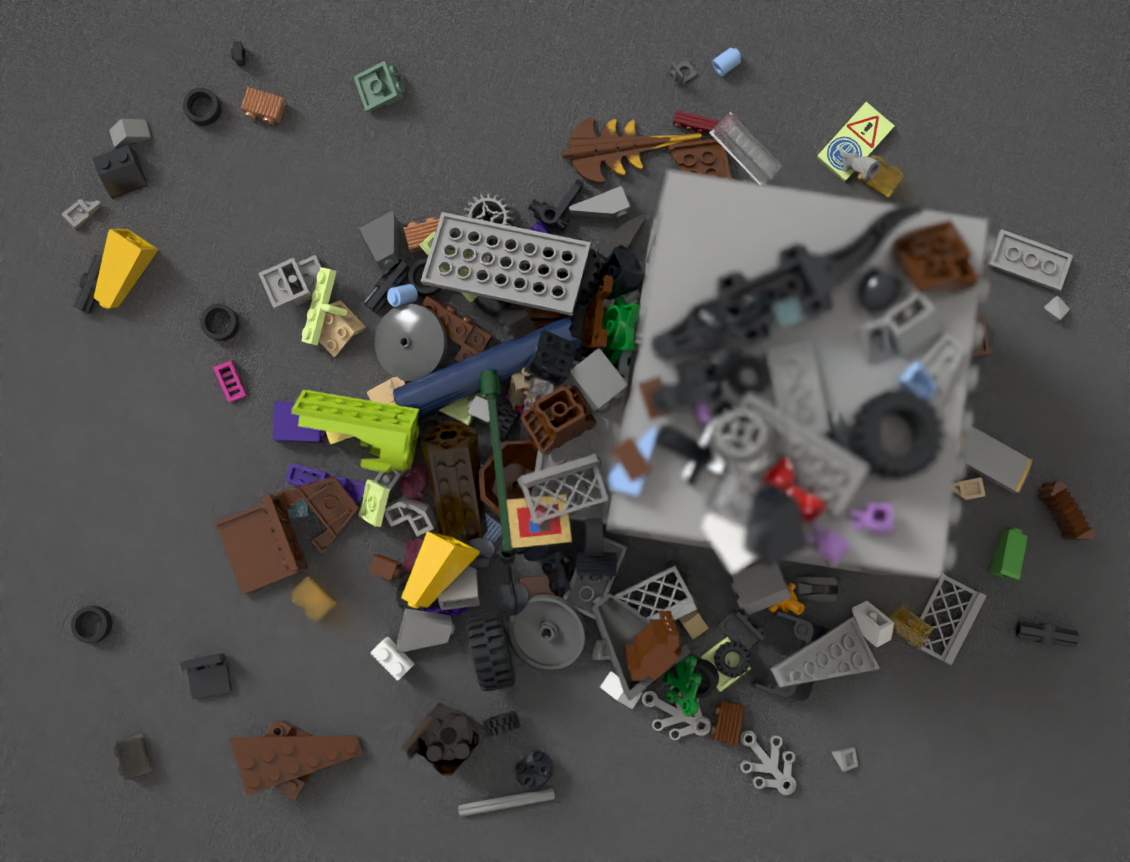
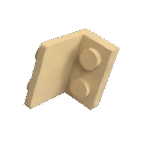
[319,300,366,357]

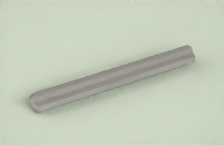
[458,788,555,816]

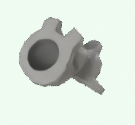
[840,152,881,181]

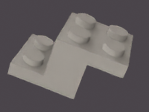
[258,255,321,309]

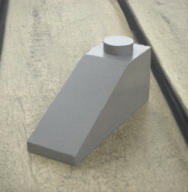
[569,186,630,218]

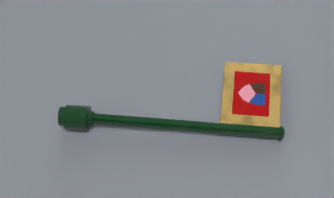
[479,370,572,553]

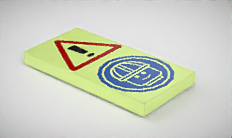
[816,102,894,182]

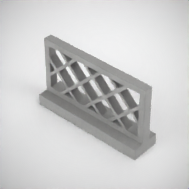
[517,454,608,524]
[613,565,697,621]
[907,574,986,665]

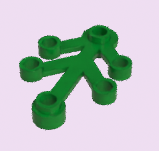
[662,655,701,717]

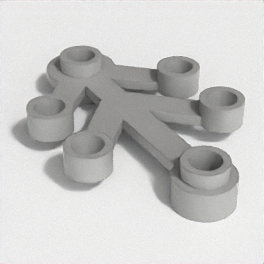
[642,685,711,740]
[740,730,796,795]

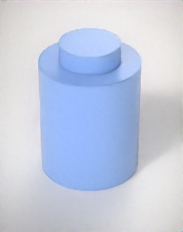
[712,47,742,76]
[387,284,418,307]

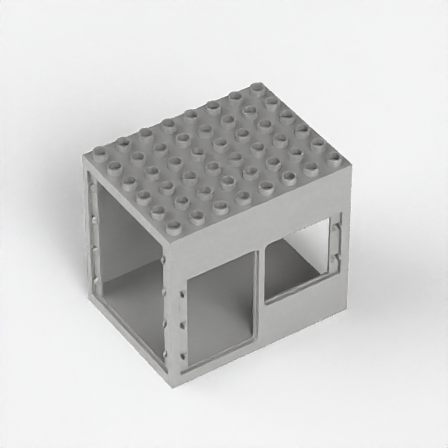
[604,171,995,578]

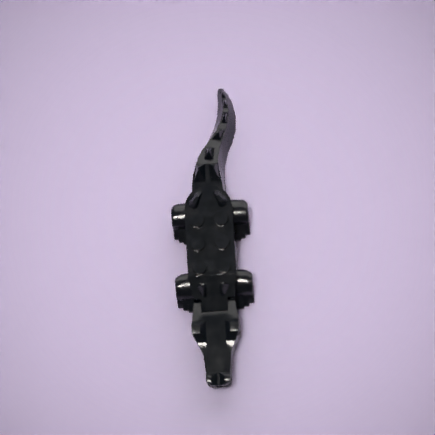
[651,204,923,360]

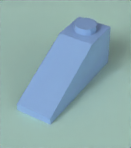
[608,428,657,497]

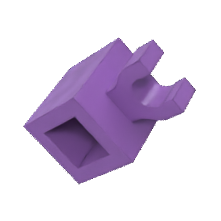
[851,504,893,535]
[806,523,851,563]

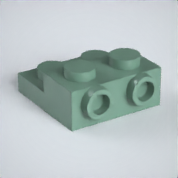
[354,61,404,112]

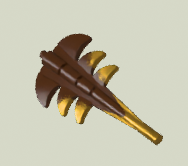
[561,117,701,183]

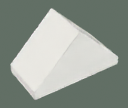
[600,671,643,709]

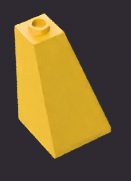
[94,229,159,309]
[402,531,480,609]

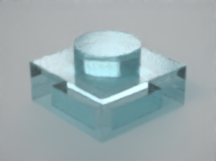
[772,297,803,328]
[288,499,310,518]

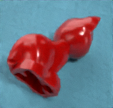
[758,457,826,524]

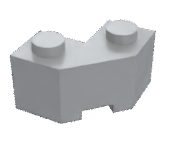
[384,496,438,536]

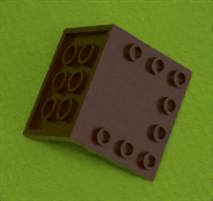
[215,494,309,595]

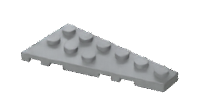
[737,392,869,520]
[771,617,880,687]

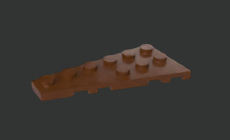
[667,138,732,180]
[229,735,363,796]

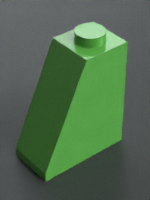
[988,527,1028,580]

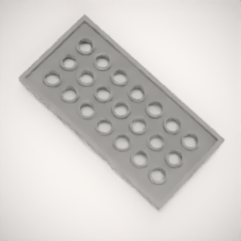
[421,212,591,316]

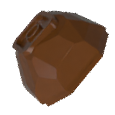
[478,440,538,517]

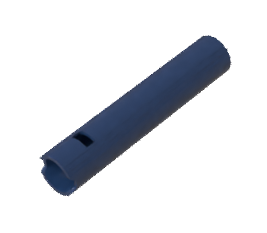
[393,316,582,418]

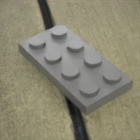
[987,229,1073,292]
[765,341,830,433]

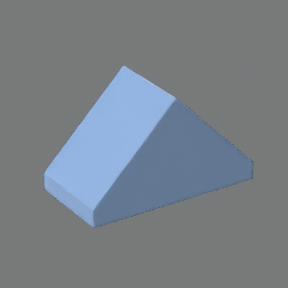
[895,361,938,399]

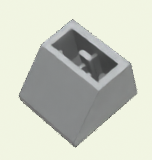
[877,292,941,358]

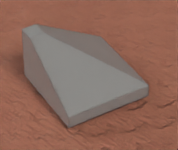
[1043,296,1070,322]
[592,640,611,660]
[832,747,859,771]

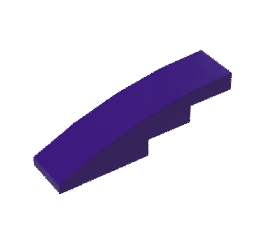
[285,463,366,503]

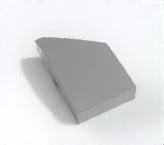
[61,199,101,230]

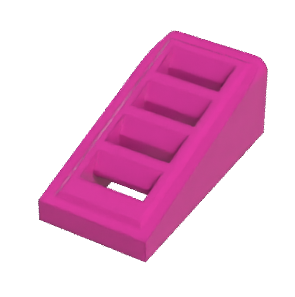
[213,360,247,403]

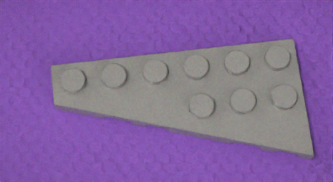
[878,332,965,480]

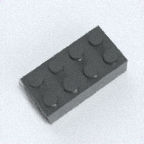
[563,537,628,619]

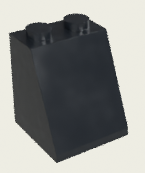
[743,483,809,567]

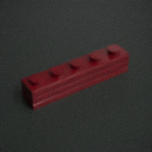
[672,110,733,139]

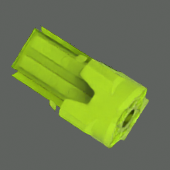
[292,390,419,473]

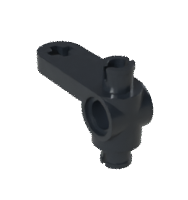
[528,179,584,232]

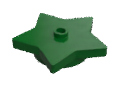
[602,296,641,365]

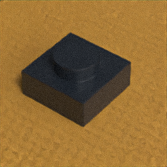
[231,41,246,67]

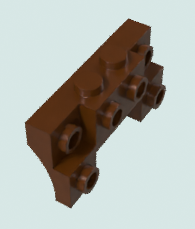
[421,295,493,362]

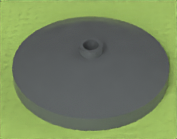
[375,304,447,381]
[509,594,586,670]

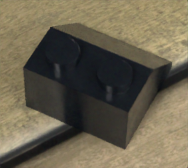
[92,145,148,199]
[599,247,645,300]

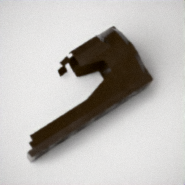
[420,421,488,542]
[401,702,480,776]

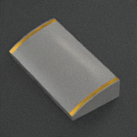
[958,426,1033,494]

